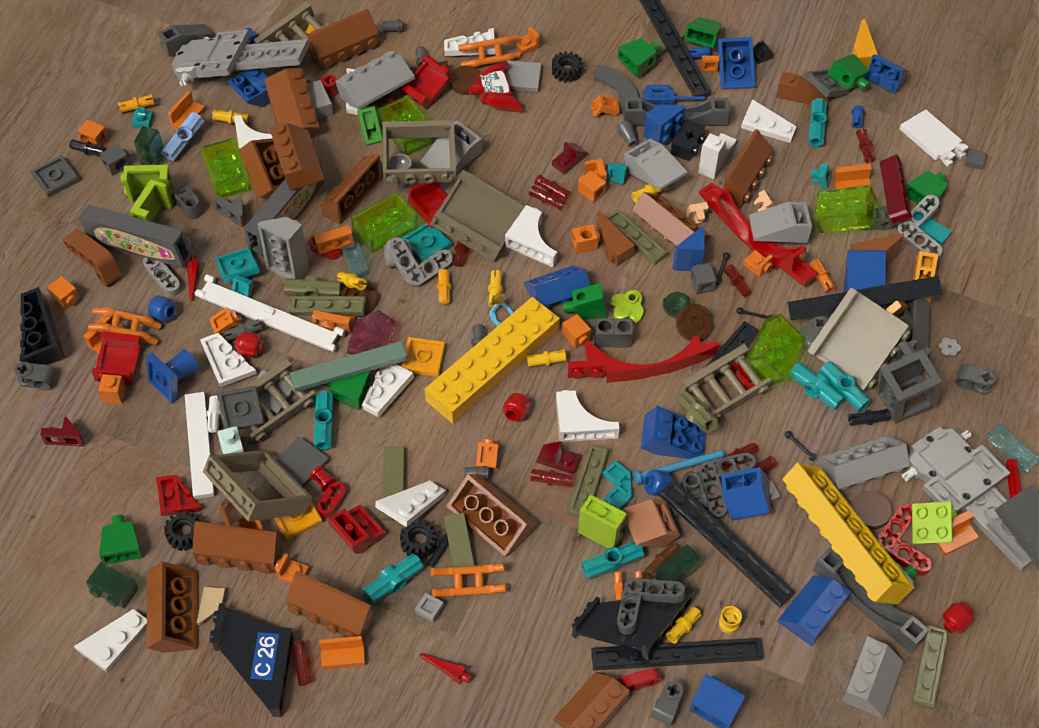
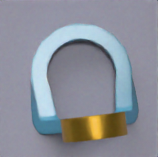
[489,293,513,326]

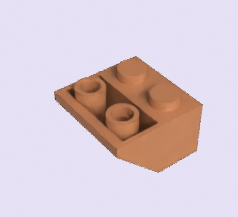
[622,499,680,548]

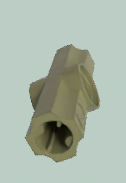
[283,276,342,296]
[677,391,718,433]

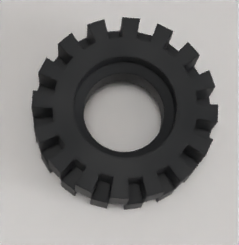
[552,51,582,83]
[164,511,200,551]
[400,519,437,559]

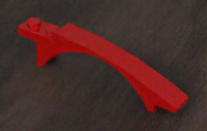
[699,182,818,287]
[567,336,719,383]

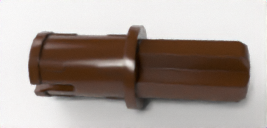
[645,543,680,578]

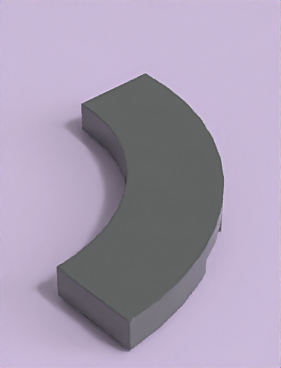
[594,65,639,111]

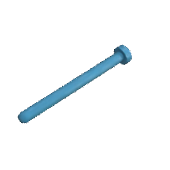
[632,450,725,485]

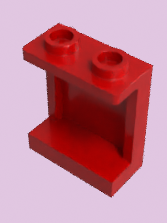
[399,55,452,110]
[407,182,447,229]
[92,331,142,385]

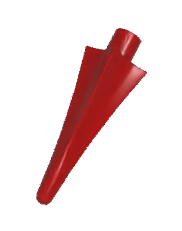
[186,254,200,301]
[419,653,472,685]

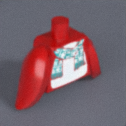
[468,60,523,112]

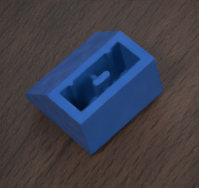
[866,54,909,94]
[228,68,270,107]
[644,105,686,145]
[721,467,771,521]
[689,674,745,728]

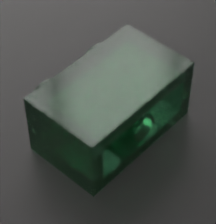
[134,126,164,165]
[655,544,702,590]
[86,562,139,609]

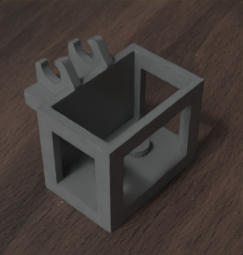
[877,340,942,424]

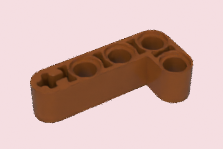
[62,229,122,287]

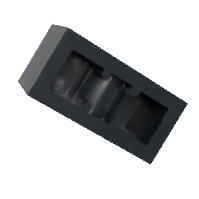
[670,119,706,161]

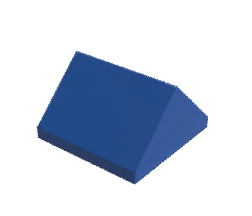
[672,227,705,271]

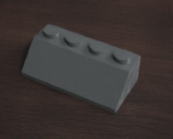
[885,298,930,364]

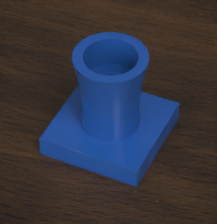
[146,349,198,403]

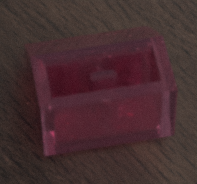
[347,310,396,355]

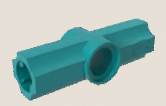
[808,98,827,148]
[819,361,871,412]
[789,362,845,410]
[314,391,333,450]
[581,541,644,580]
[363,554,424,604]

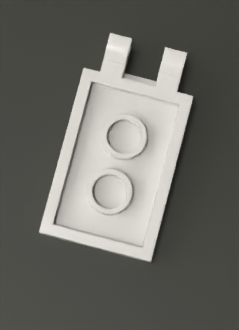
[900,110,968,167]

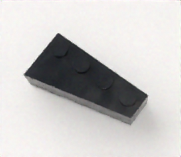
[20,287,64,369]

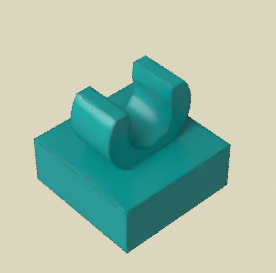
[131,107,153,129]
[606,162,627,184]
[811,164,831,189]
[232,274,255,298]

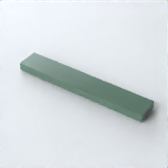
[289,341,407,392]

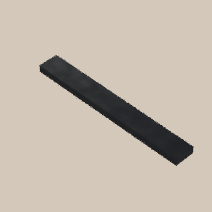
[639,0,712,97]
[787,276,942,321]
[659,479,795,608]
[591,638,763,671]

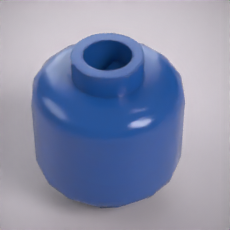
[148,295,176,322]
[643,469,672,497]

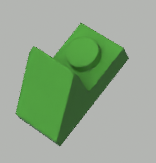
[357,106,383,145]

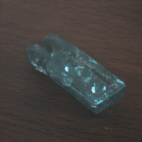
[341,234,369,277]
[986,424,1039,474]

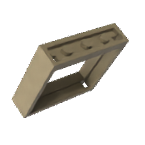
[382,120,456,184]
[203,450,312,521]

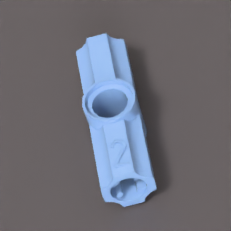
[161,112,204,161]

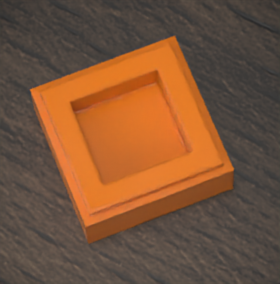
[700,56,719,72]

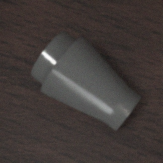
[617,120,638,147]

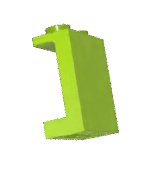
[121,165,174,202]
[129,179,173,222]
[578,494,627,548]

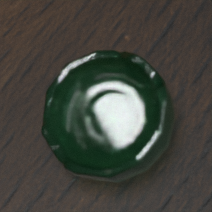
[663,292,691,318]

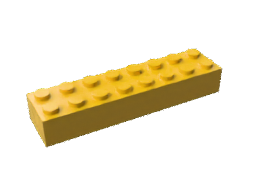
[425,297,560,424]
[782,462,915,604]

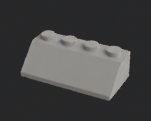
[335,51,415,110]
[257,217,310,279]
[817,435,910,490]

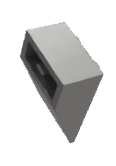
[420,120,482,173]
[623,139,688,190]
[749,202,812,243]

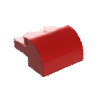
[328,504,385,554]

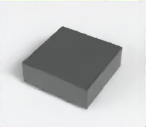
[965,149,986,170]

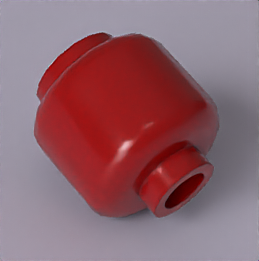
[235,331,264,358]
[502,393,531,422]
[942,602,974,634]

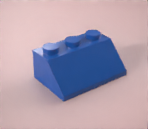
[524,265,590,308]
[777,576,851,646]

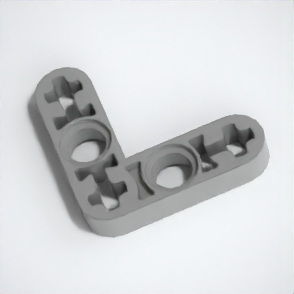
[898,195,942,260]
[143,236,192,296]
[386,237,452,286]

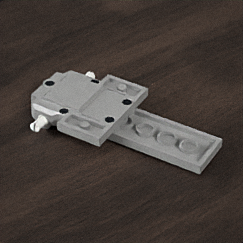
[171,29,310,86]
[902,426,1032,571]

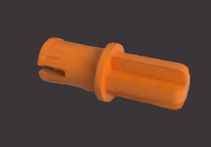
[810,259,836,294]

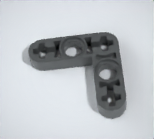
[698,453,756,519]
[617,578,686,635]

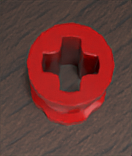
[321,75,338,98]
[310,465,336,492]

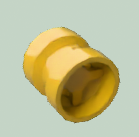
[719,606,742,634]

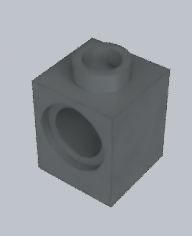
[100,144,130,176]
[690,263,716,295]

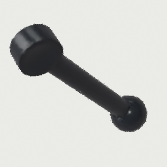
[715,252,730,285]
[736,307,775,322]
[785,431,817,461]

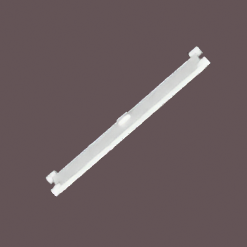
[195,274,346,352]

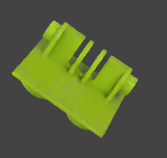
[912,501,957,544]

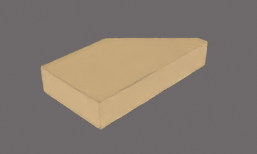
[197,587,226,626]

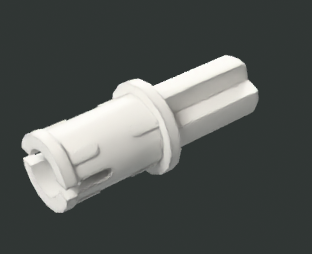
[206,396,221,433]

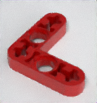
[877,504,932,576]

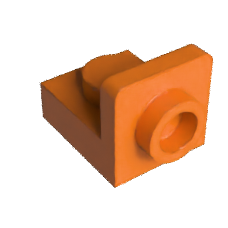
[513,27,540,55]
[591,94,620,118]
[584,159,607,181]
[743,250,773,277]
[209,307,242,335]
[476,439,499,468]
[275,553,309,584]

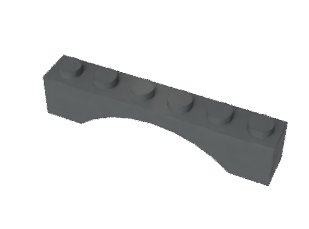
[623,98,730,125]
[813,547,929,653]

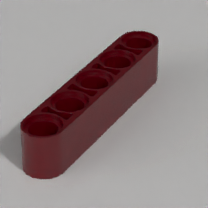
[880,154,912,225]

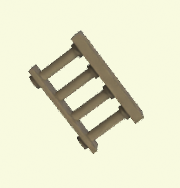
[254,2,330,72]
[679,344,771,422]
[245,359,315,445]

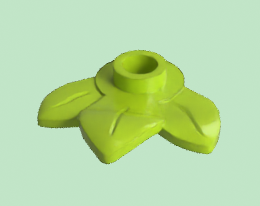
[609,290,644,323]

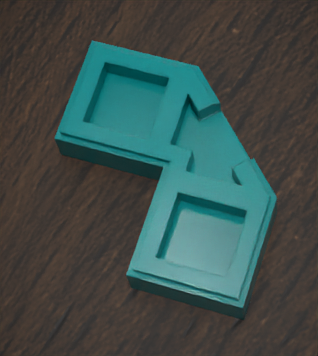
[602,460,632,510]

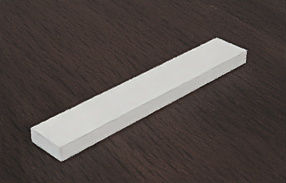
[185,392,214,499]

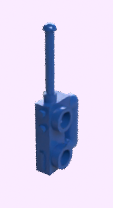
[643,85,706,105]

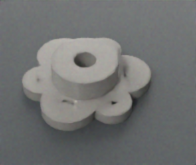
[939,338,961,356]

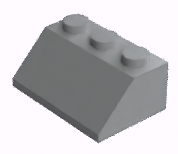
[842,636,904,719]

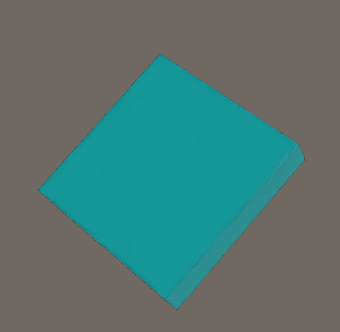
[401,223,452,262]
[214,247,260,284]

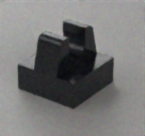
[753,41,774,64]

